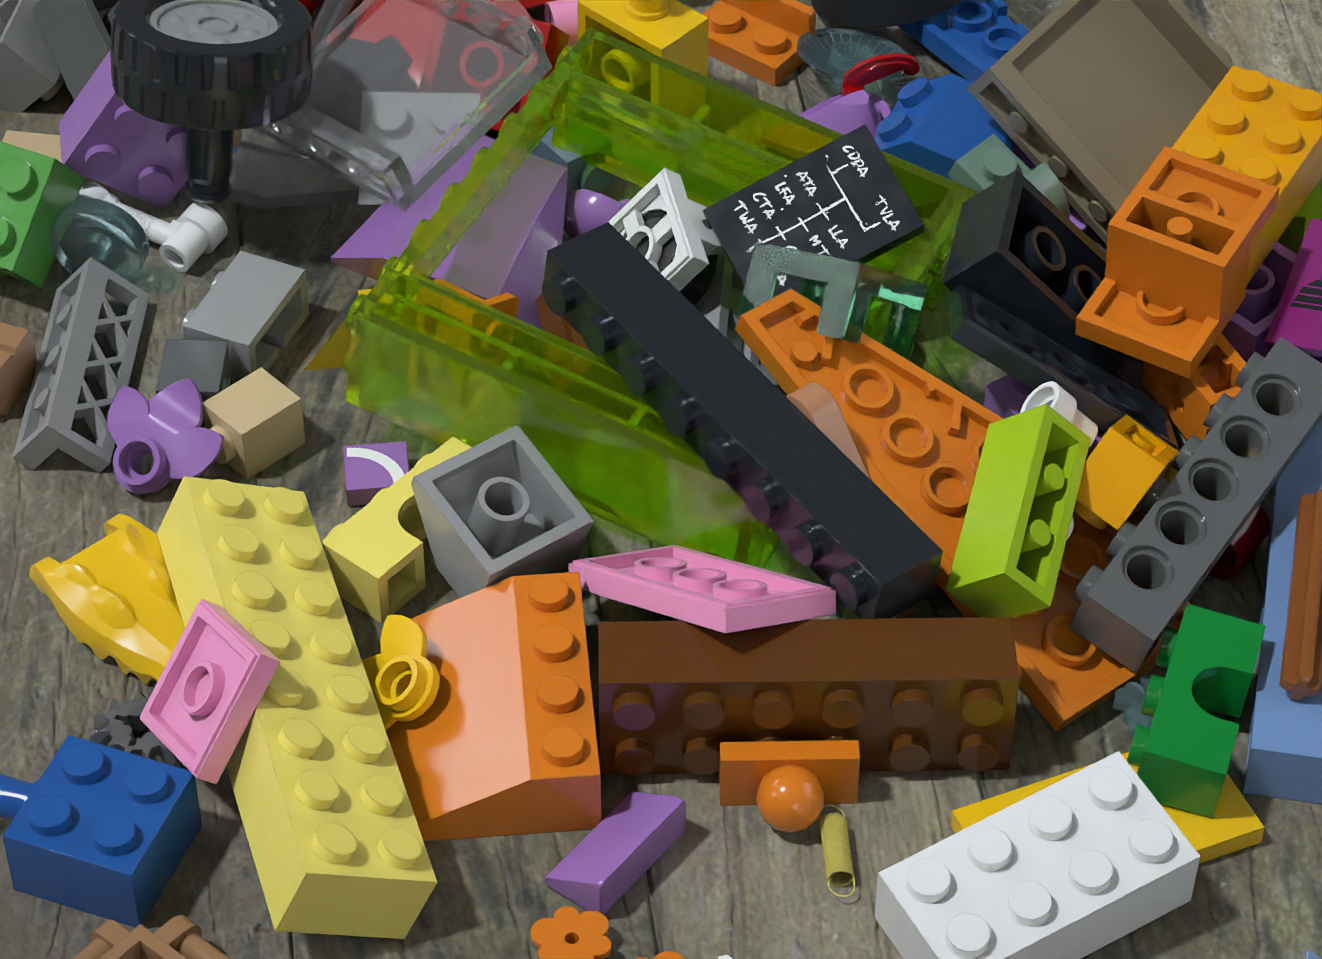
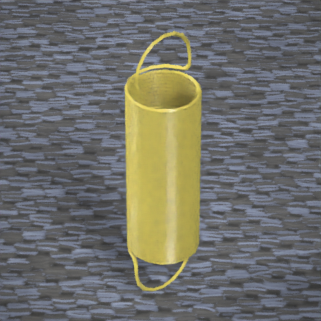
[819,805,855,897]

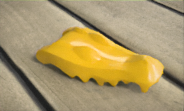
[29,514,185,685]

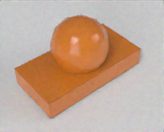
[719,740,860,833]

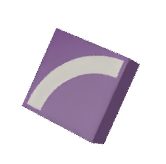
[343,441,409,506]

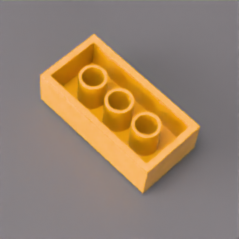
[1172,65,1322,286]

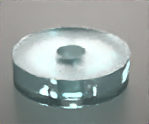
[50,198,149,282]

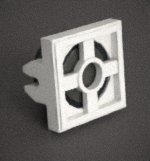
[609,168,723,305]

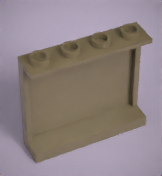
[967,0,1234,245]

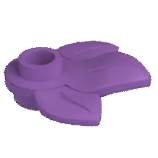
[107,378,225,495]

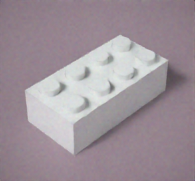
[874,751,1200,959]

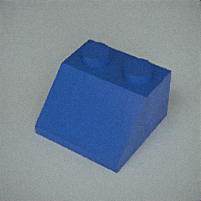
[874,73,1015,206]

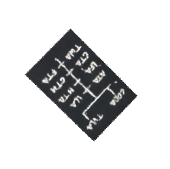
[703,124,925,307]

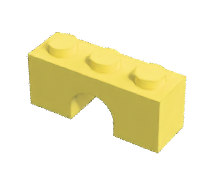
[321,436,471,624]

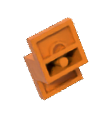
[1075,146,1279,379]

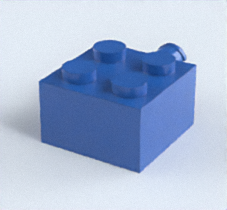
[0,735,202,928]

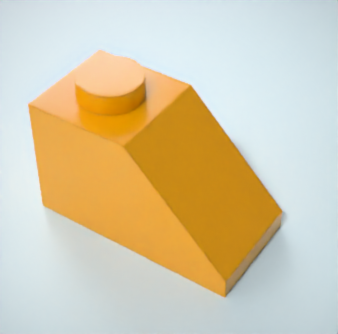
[1074,414,1179,530]

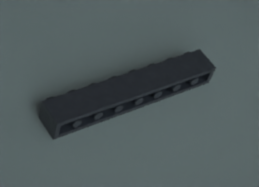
[542,222,943,619]

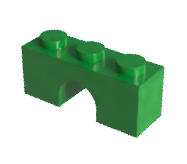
[1127,604,1266,819]

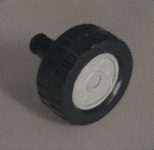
[110,0,314,204]

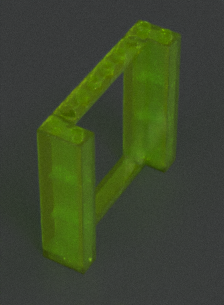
[343,27,977,569]

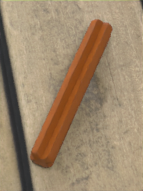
[1279,489,1322,701]

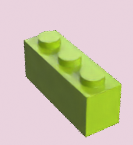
[946,404,1091,618]

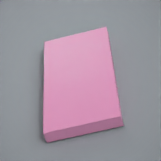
[569,545,836,633]

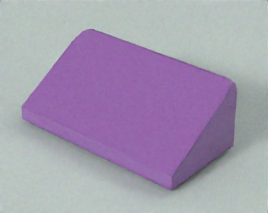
[545,792,686,915]

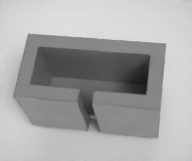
[180,251,309,384]

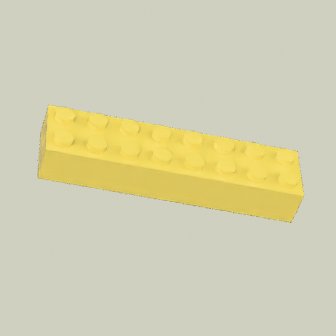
[157,476,437,939]

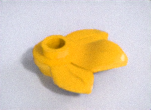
[362,615,440,730]

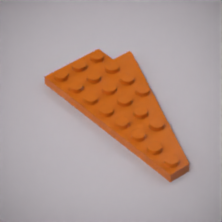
[735,289,1190,732]

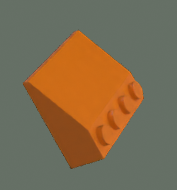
[388,572,601,841]

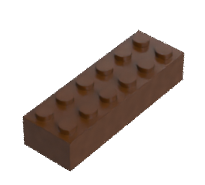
[598,617,1019,776]

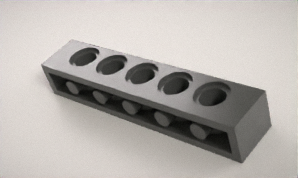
[1069,337,1322,673]

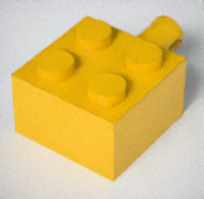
[577,0,709,140]

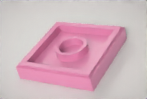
[140,599,280,784]

